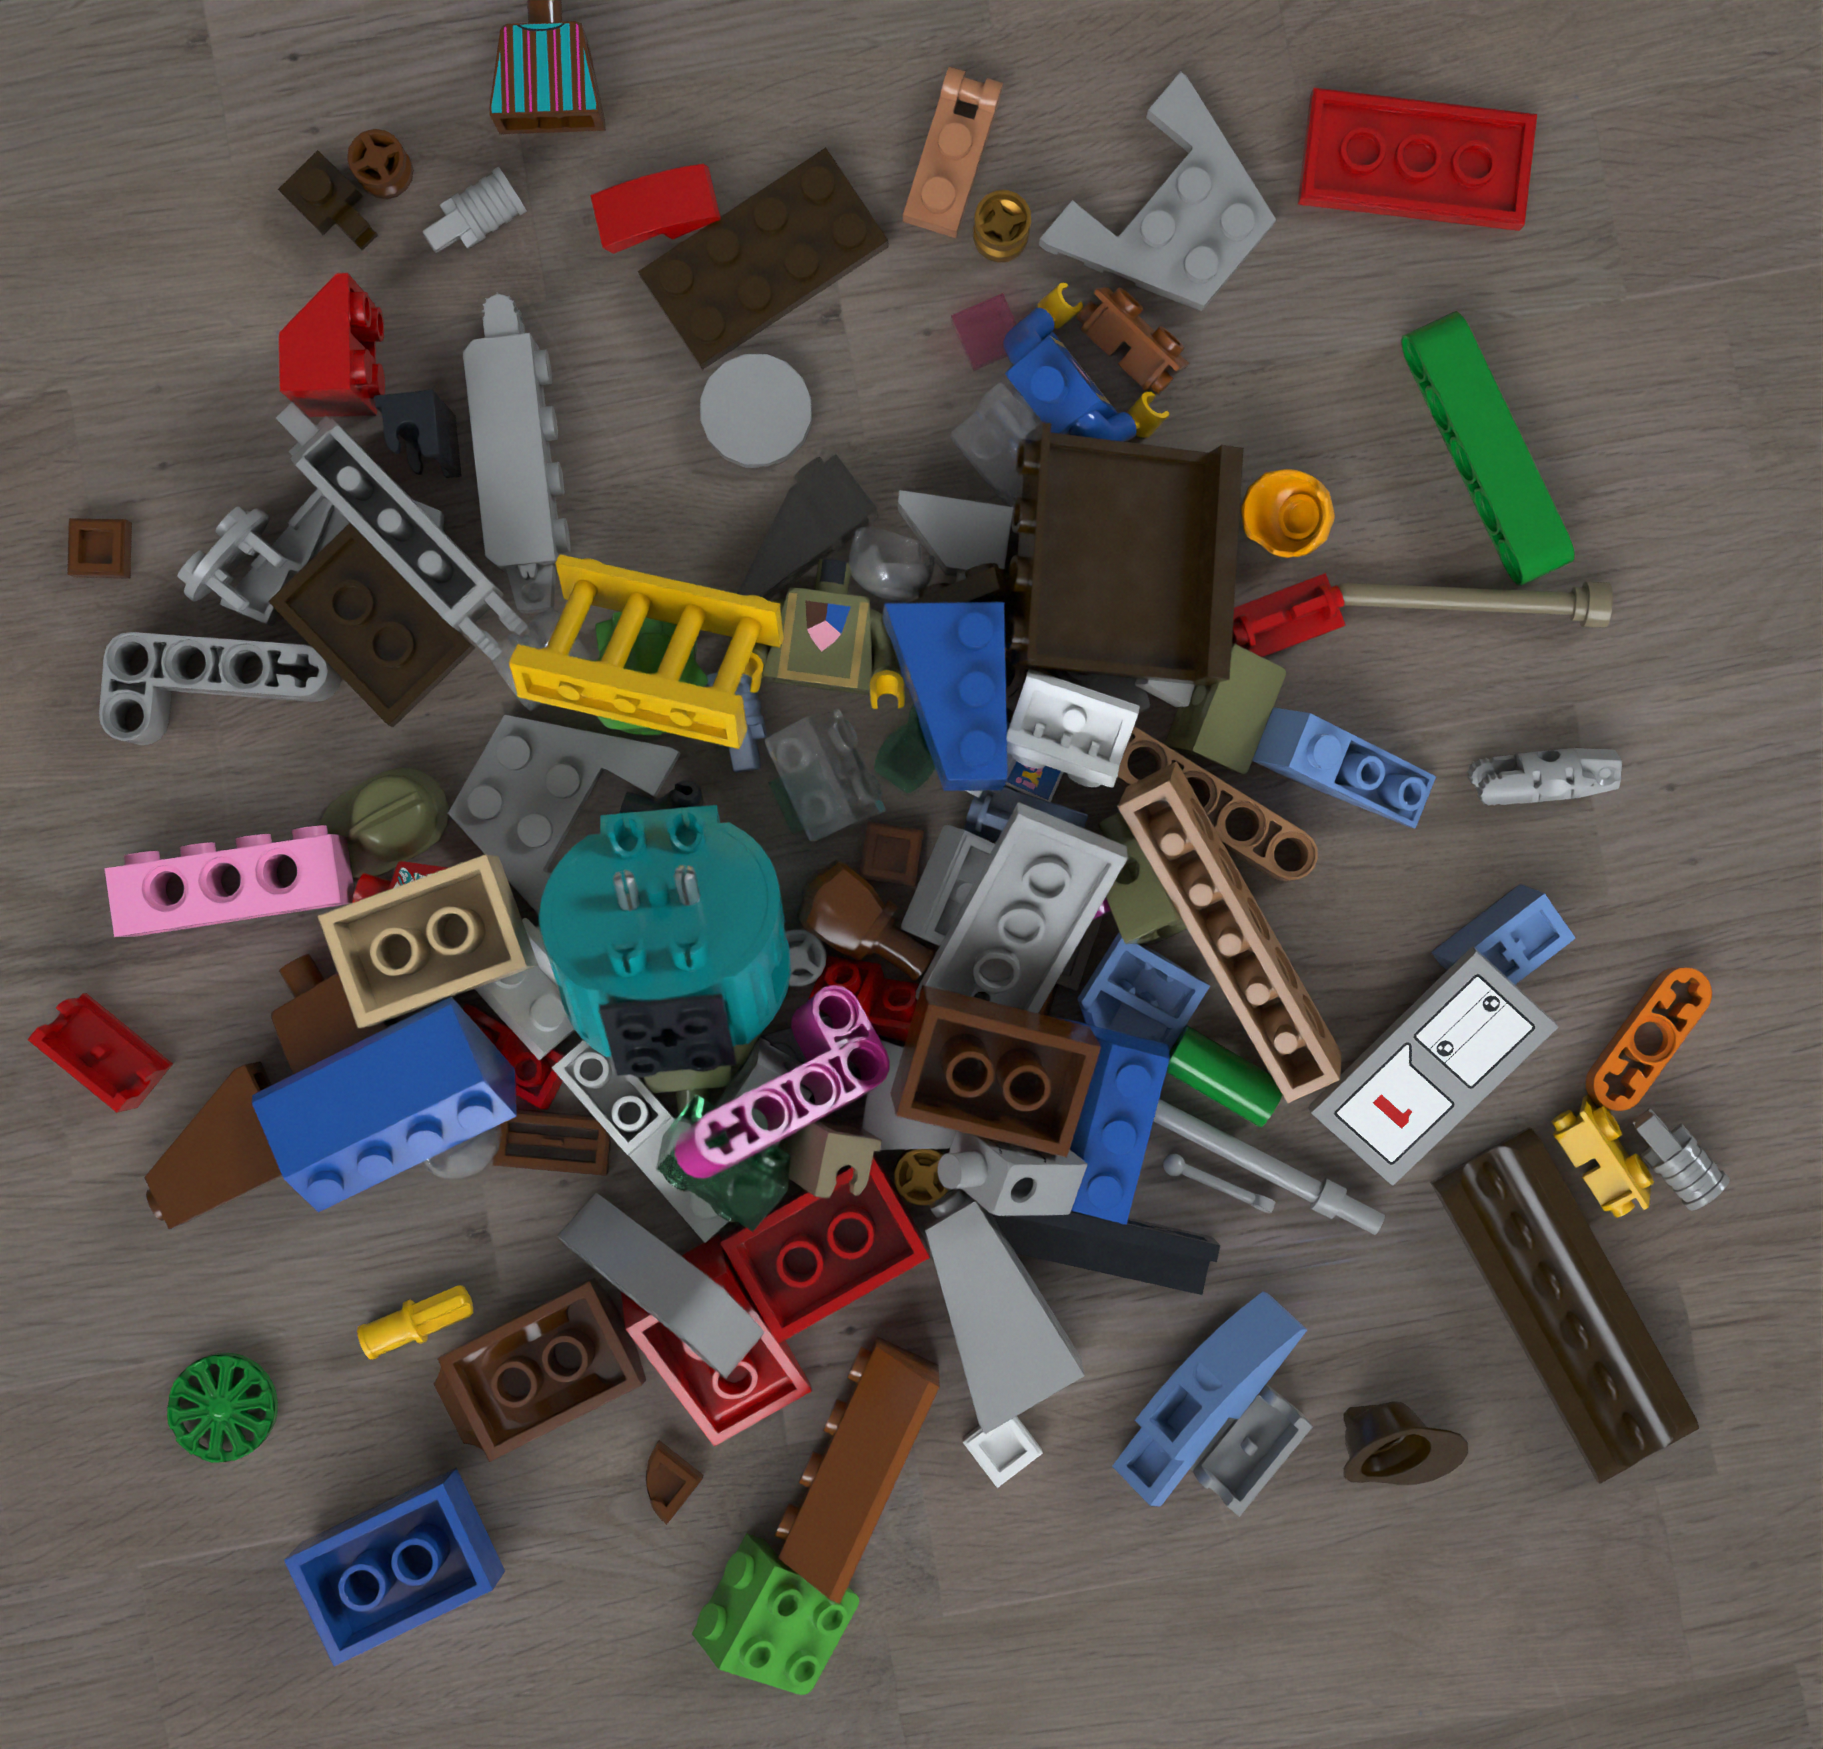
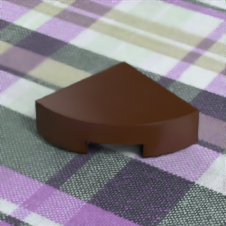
[646,1440,704,1525]

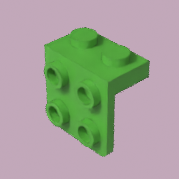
[692,1533,859,1695]

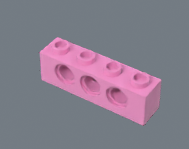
[104,825,354,937]

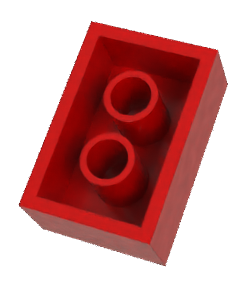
[720,1151,930,1345]

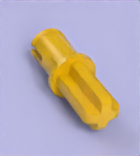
[357,1285,473,1360]

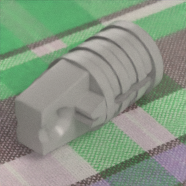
[422,167,527,253]
[1632,1108,1730,1211]

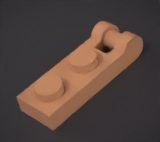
[903,66,1003,238]

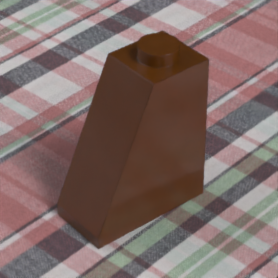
[144,1061,282,1229]

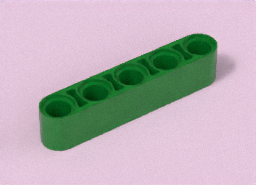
[1401,311,1575,586]

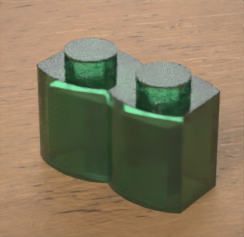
[874,703,936,798]

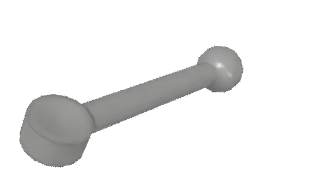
[1163,1154,1276,1213]

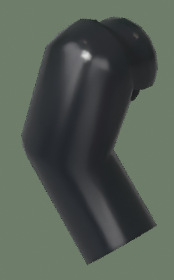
[620,780,704,813]

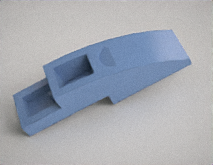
[1112,1292,1307,1507]

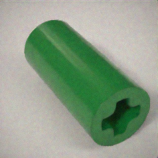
[1166,1025,1283,1127]

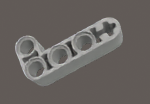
[99,632,341,745]
[557,1192,765,1378]

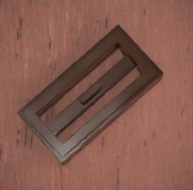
[493,1109,611,1176]

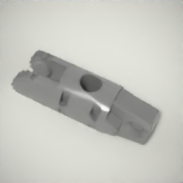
[1467,748,1622,806]

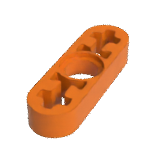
[1586,967,1712,1111]

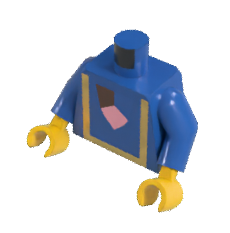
[1003,282,1169,442]

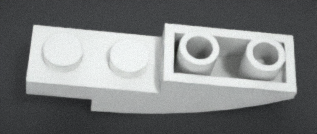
[552,1040,749,1243]

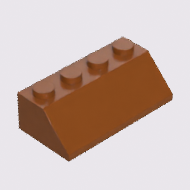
[774,1336,940,1604]

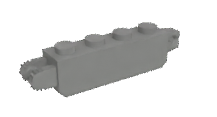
[463,292,571,613]
[276,402,528,660]

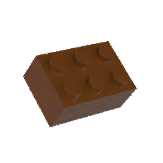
[890,985,1101,1157]

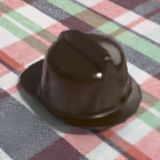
[1343,1401,1468,1485]

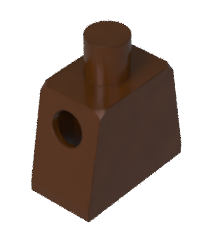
[271,954,397,1075]

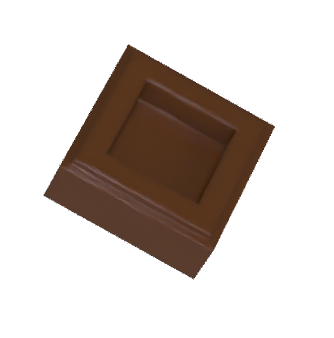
[67,518,132,579]
[859,821,924,887]

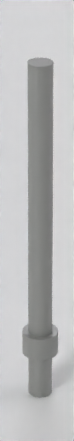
[1154,1099,1385,1235]

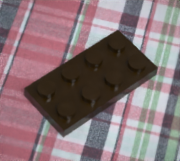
[638,147,889,370]

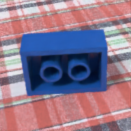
[284,1468,505,1666]

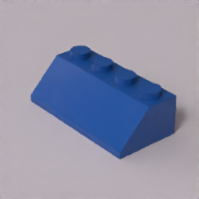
[252,996,517,1212]

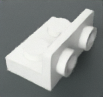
[475,918,575,1060]

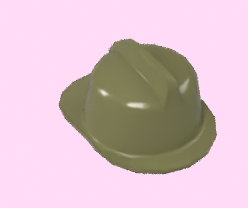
[320,767,449,878]

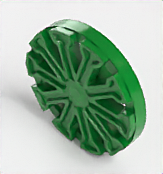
[167,1352,278,1463]

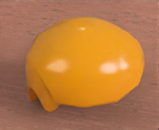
[1240,469,1335,558]

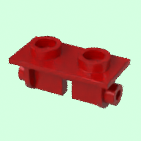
[1232,573,1346,657]

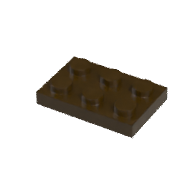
[268,522,475,727]

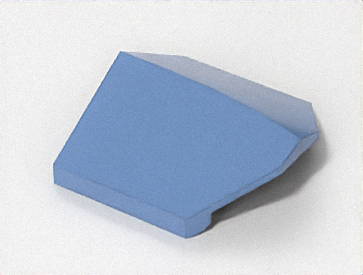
[1078,933,1210,1051]

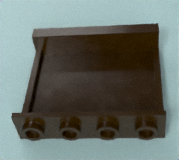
[1004,422,1244,686]

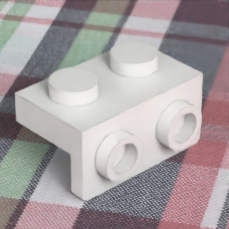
[1007,669,1140,787]

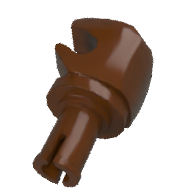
[797,860,935,981]

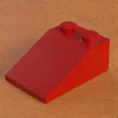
[621,1234,812,1447]

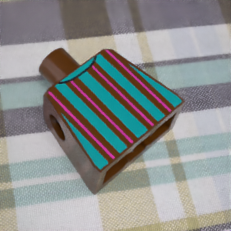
[489,0,606,134]

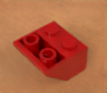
[279,273,385,417]

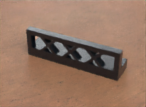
[991,1211,1221,1295]

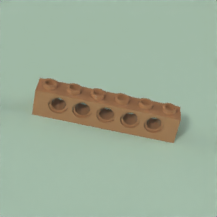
[1118,761,1342,1103]

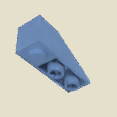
[1252,707,1436,829]

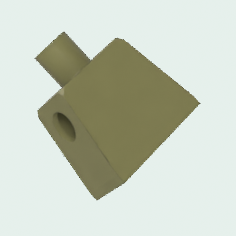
[1098,812,1187,945]

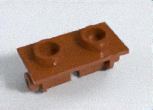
[1076,287,1189,395]

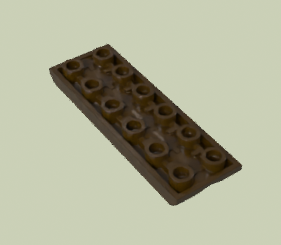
[1430,1127,1699,1484]

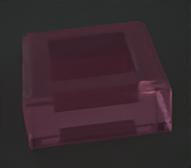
[951,293,1016,371]

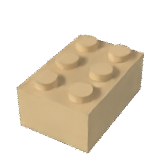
[318,854,538,1028]

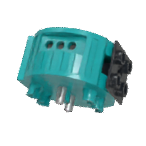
[539,805,791,1077]

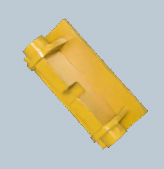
[1551,1095,1654,1218]

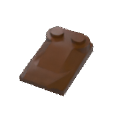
[433,1278,646,1462]

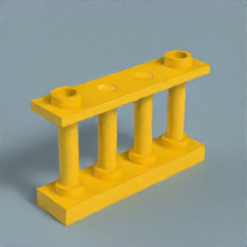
[509,554,784,749]

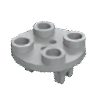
[177,506,287,612]

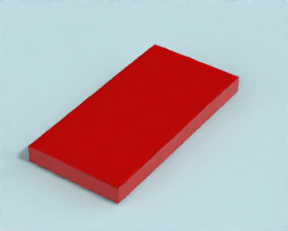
[1297,88,1537,231]

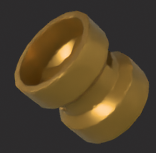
[973,190,1031,263]

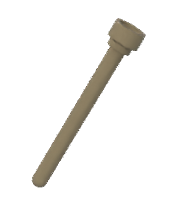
[1338,581,1613,628]

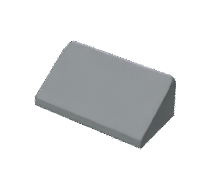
[901,824,995,946]

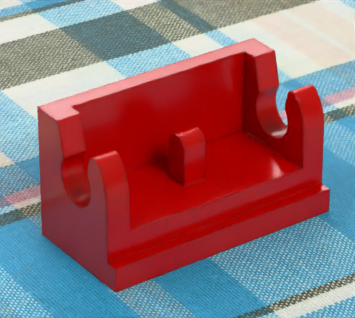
[27,993,173,1113]

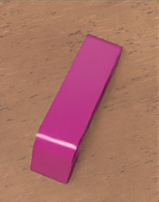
[675,985,890,1178]

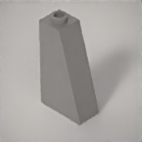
[926,1189,1085,1434]

